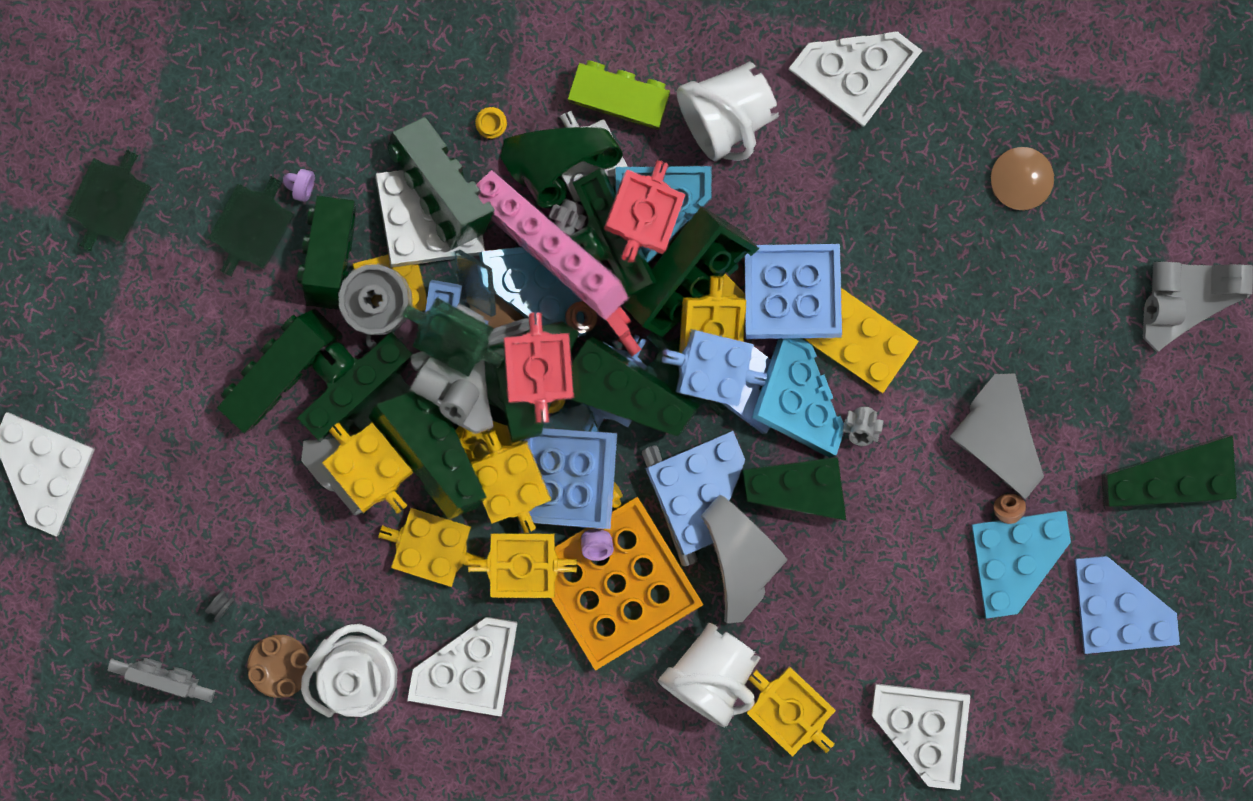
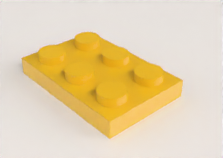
[805,288,919,393]

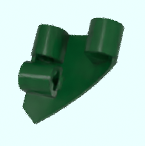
[500,127,623,208]
[489,321,579,442]

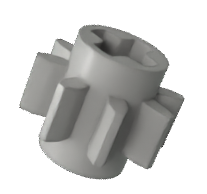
[548,199,589,236]
[842,407,884,446]

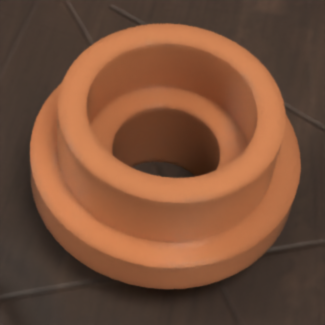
[565,301,597,333]
[994,494,1026,524]

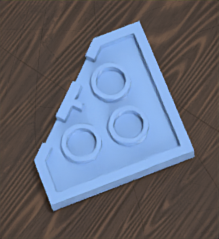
[645,431,745,556]
[1074,556,1180,654]

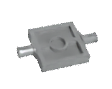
[107,658,215,703]

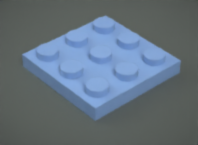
[745,244,842,339]
[524,428,617,529]

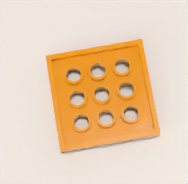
[551,496,704,671]

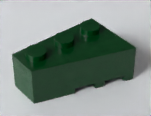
[297,196,356,310]
[742,457,846,520]

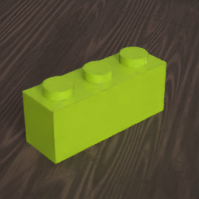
[568,60,670,130]

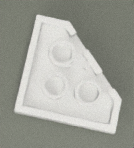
[789,32,922,127]
[375,170,485,267]
[0,412,95,536]
[408,617,518,716]
[871,684,970,790]

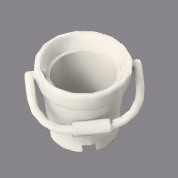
[676,62,779,161]
[658,623,761,727]
[301,624,398,718]

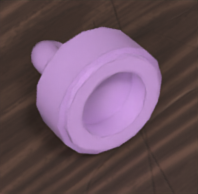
[283,169,315,202]
[581,529,613,561]

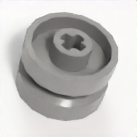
[339,264,413,335]

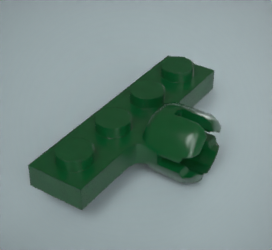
[569,168,657,297]
[297,332,413,442]

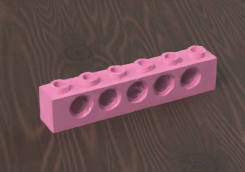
[476,170,628,320]

